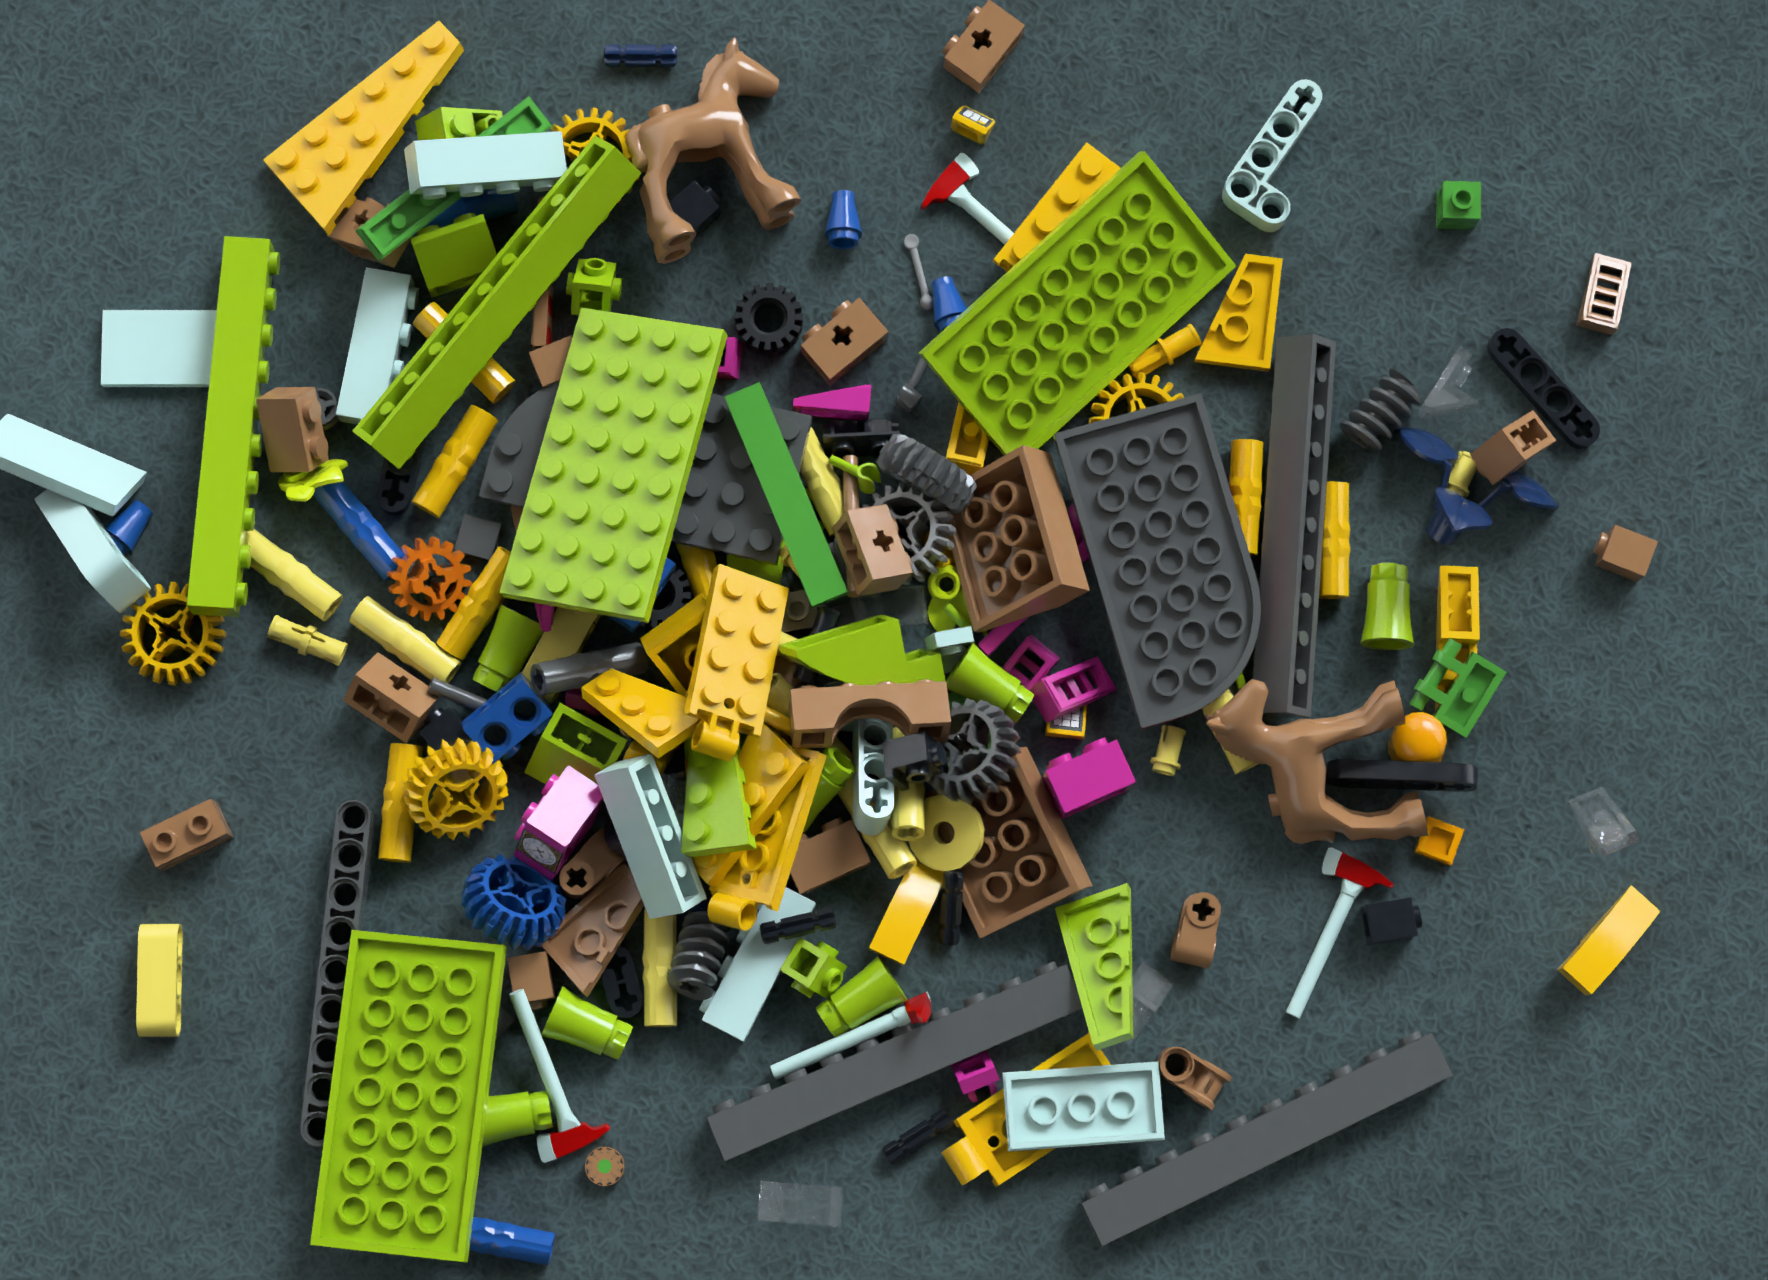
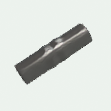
[530,642,648,696]

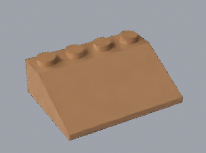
[948,445,1090,633]
[924,747,1093,939]

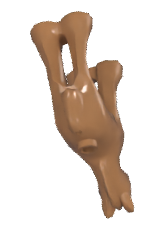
[625,37,801,264]
[1205,679,1428,844]

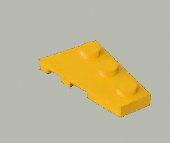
[1194,254,1283,372]
[581,668,701,758]

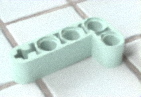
[1222,80,1322,232]
[35,489,151,613]
[824,682,894,836]

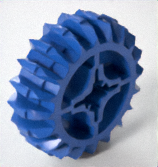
[461,854,567,951]

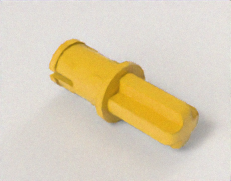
[1128,324,1202,378]

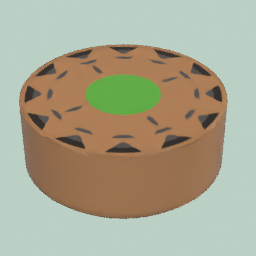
[585,1147,625,1186]

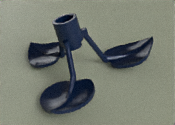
[1393,428,1559,546]

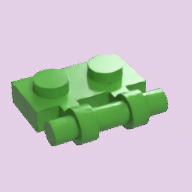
[1409,638,1507,738]

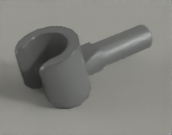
[897,358,927,413]

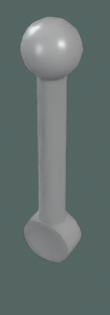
[904,234,933,310]

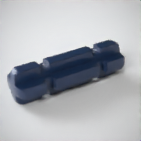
[604,44,677,67]

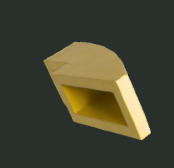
[869,854,944,966]
[1557,885,1660,996]

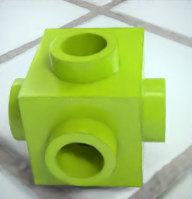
[566,258,622,315]
[779,937,848,999]

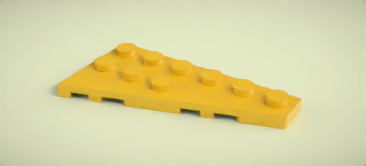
[263,21,464,236]

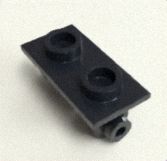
[823,418,900,459]

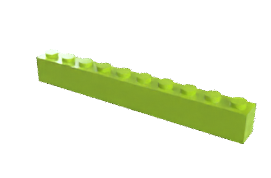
[352,135,641,469]
[187,236,280,617]

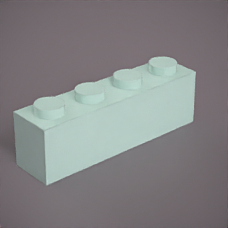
[404,131,567,199]
[336,267,419,424]
[595,754,707,919]
[699,887,816,1042]

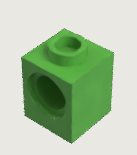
[1436,181,1481,230]

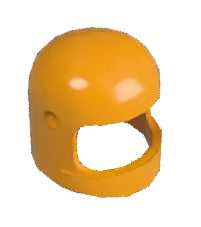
[1388,712,1447,762]

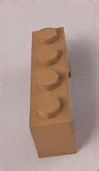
[788,679,951,749]

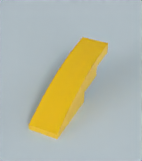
[1435,566,1480,725]

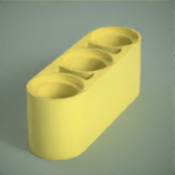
[522,607,601,705]
[136,924,183,1037]

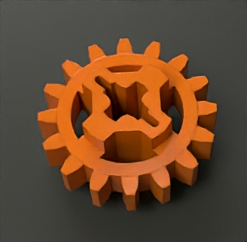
[387,536,472,621]

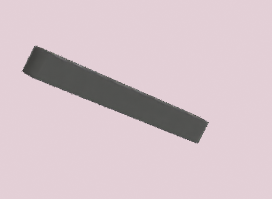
[300,800,375,1147]

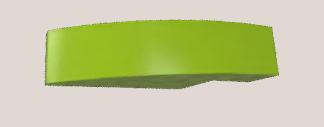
[779,614,946,686]

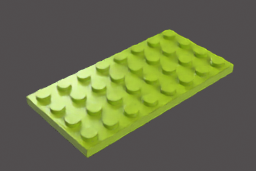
[918,151,1236,456]
[499,308,728,623]
[310,930,507,1262]

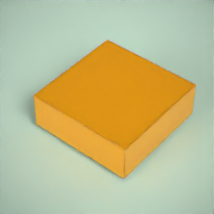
[1414,816,1464,866]

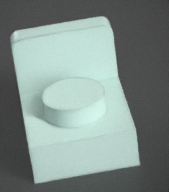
[924,626,974,674]

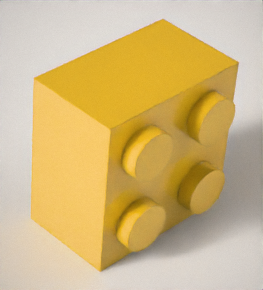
[640,593,707,697]

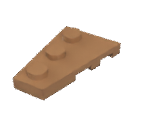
[542,863,644,997]

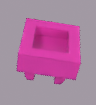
[951,1050,999,1102]

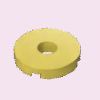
[909,795,985,872]

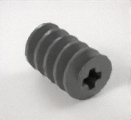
[1340,368,1423,451]
[667,911,732,1000]

